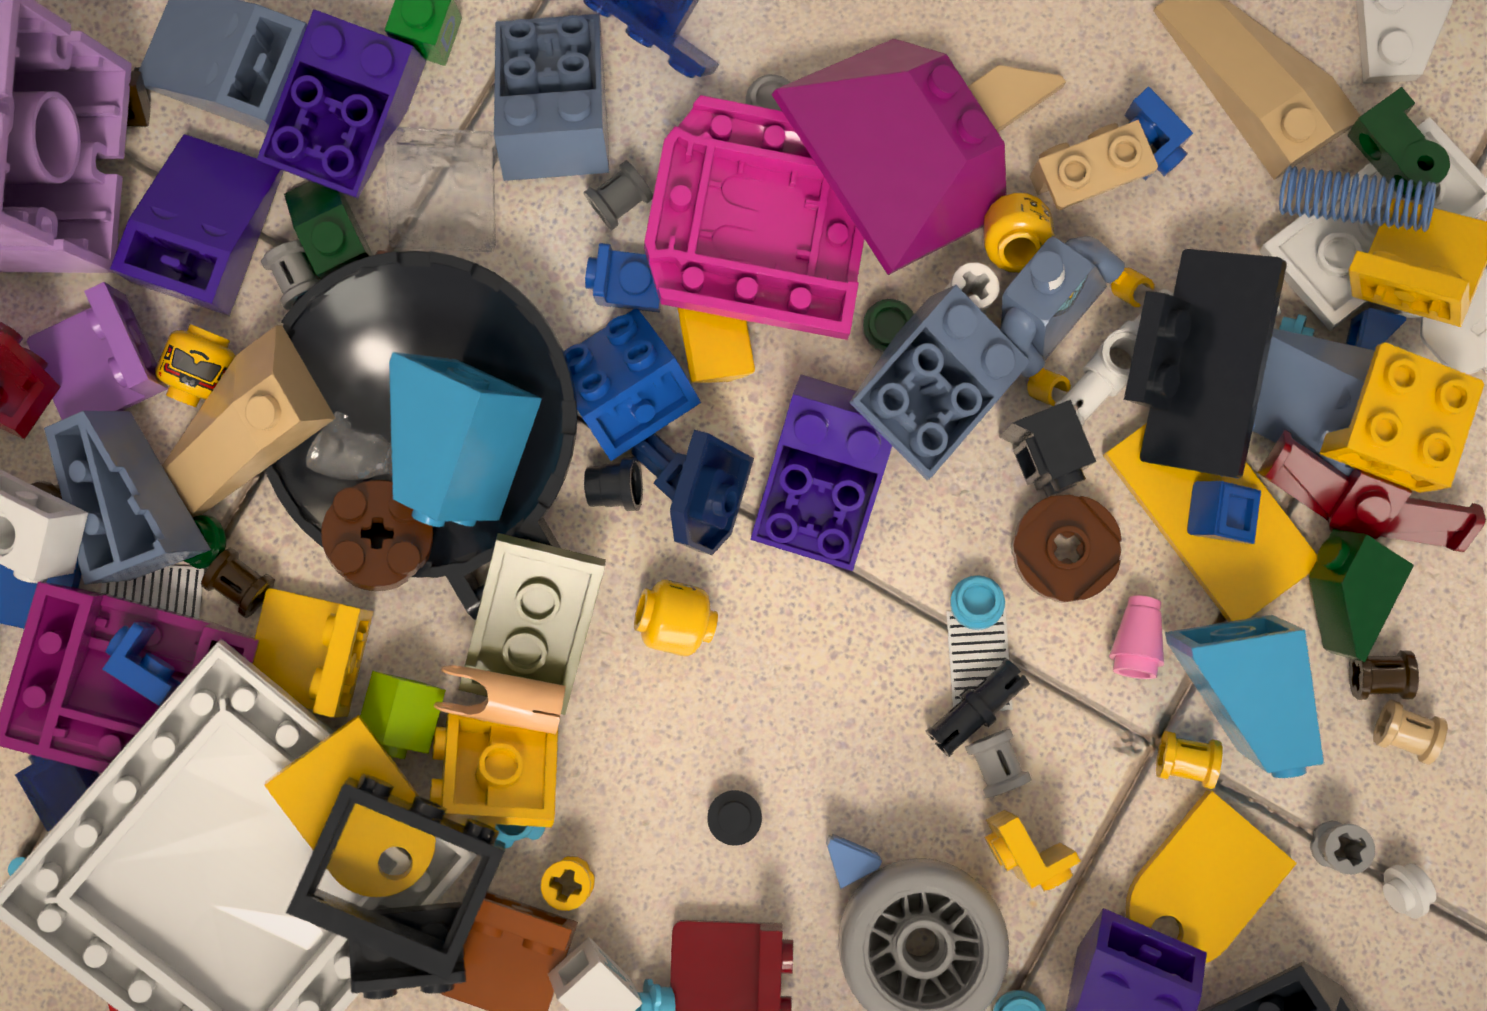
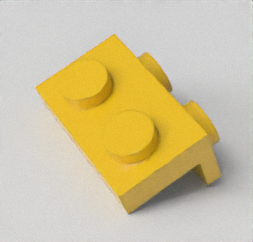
[984,810,1081,891]

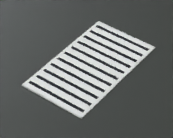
[101,565,204,618]
[946,608,1013,711]

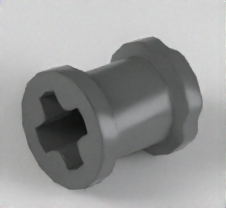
[583,160,653,230]

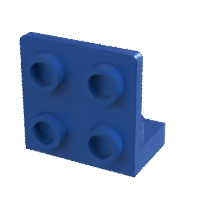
[564,309,701,461]

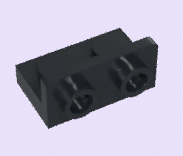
[349,902,466,999]

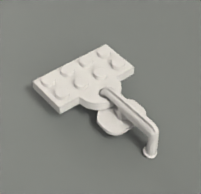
[1260,117,1487,374]

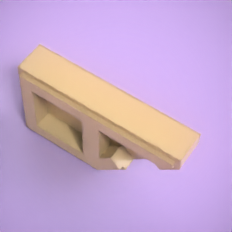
[968,65,1066,132]

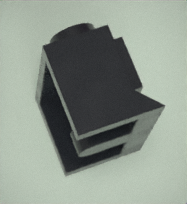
[999,399,1097,497]

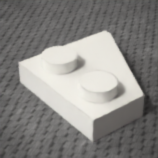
[1356,0,1453,84]

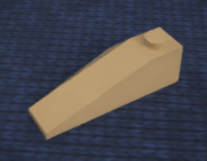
[1153,0,1360,180]
[162,325,336,518]

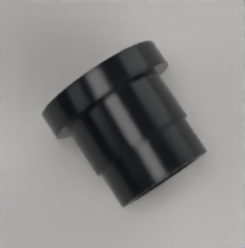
[584,457,643,511]

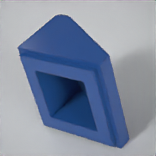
[1346,307,1407,350]
[1187,481,1261,544]

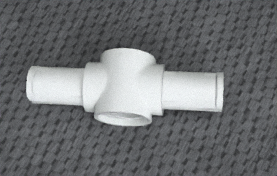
[1055,289,1173,426]

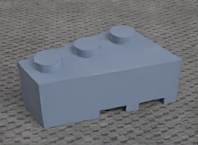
[44,410,211,585]

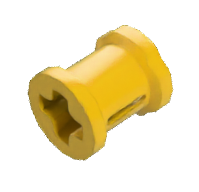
[1156,731,1223,789]
[541,856,595,911]

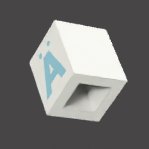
[548,937,643,1011]

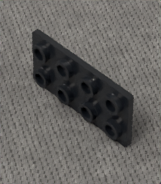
[1124,249,1287,479]

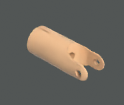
[434,665,566,734]

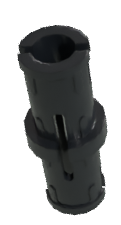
[926,659,1030,757]

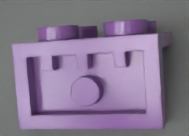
[27,282,168,420]

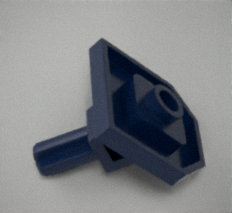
[631,430,754,555]

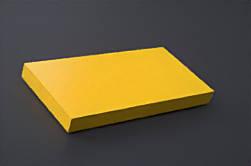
[1103,423,1317,622]

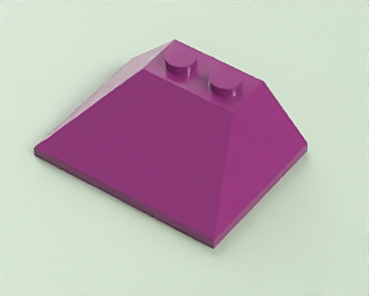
[771,38,1007,275]
[0,581,260,773]

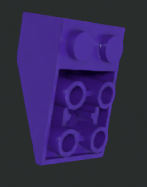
[257,9,426,199]
[110,134,284,316]
[750,374,892,571]
[1065,908,1207,1011]

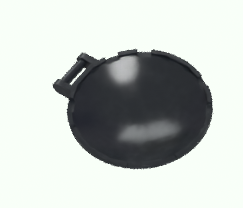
[265,251,577,620]

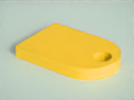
[264,715,436,897]
[1125,790,1297,963]

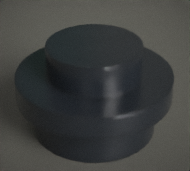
[707,790,762,846]

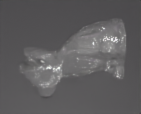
[306,411,392,481]

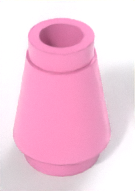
[1109,596,1164,679]

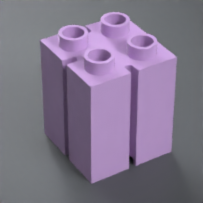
[0,0,132,273]

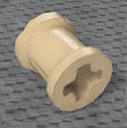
[1373,699,1448,765]

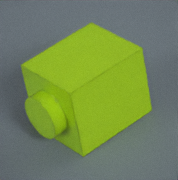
[360,671,446,759]

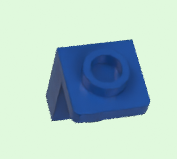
[1124,86,1193,181]
[585,243,661,313]
[103,622,181,706]

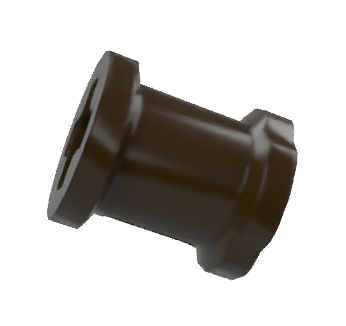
[201,548,275,618]
[1349,650,1419,700]

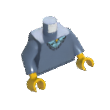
[1000,236,1155,406]

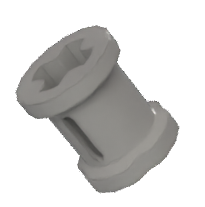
[261,240,321,310]
[965,729,1032,798]
[1310,820,1375,875]

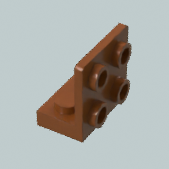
[440,891,578,1011]

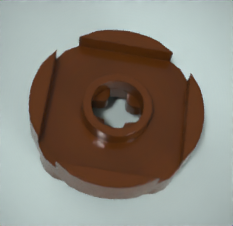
[321,480,433,591]
[1011,494,1122,603]

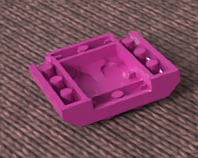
[644,95,864,340]

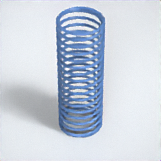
[1279,165,1436,233]

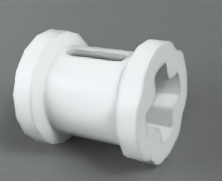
[944,263,1000,314]

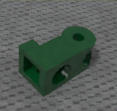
[1347,87,1450,200]

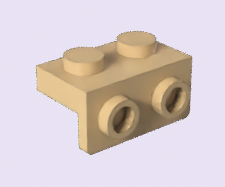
[1030,120,1158,210]

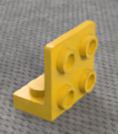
[1349,198,1487,327]
[1319,343,1484,493]
[253,588,374,718]

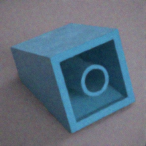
[389,352,542,527]
[1165,615,1324,778]

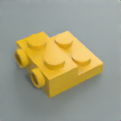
[429,713,558,828]

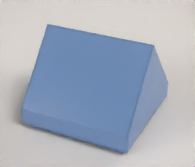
[826,834,882,889]

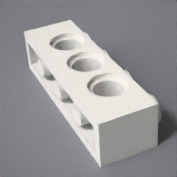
[0,469,88,583]

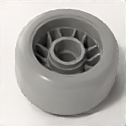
[838,858,1009,1011]

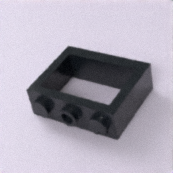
[286,774,506,981]

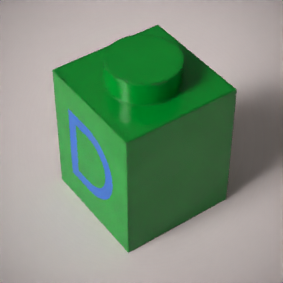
[384,0,462,66]

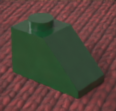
[284,181,373,280]
[1309,529,1414,662]

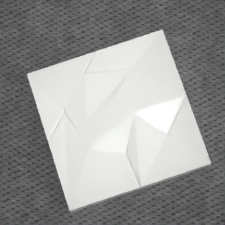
[0,639,477,1011]

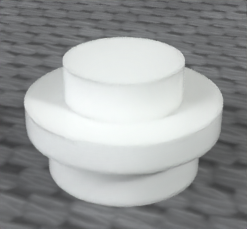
[1383,863,1436,919]

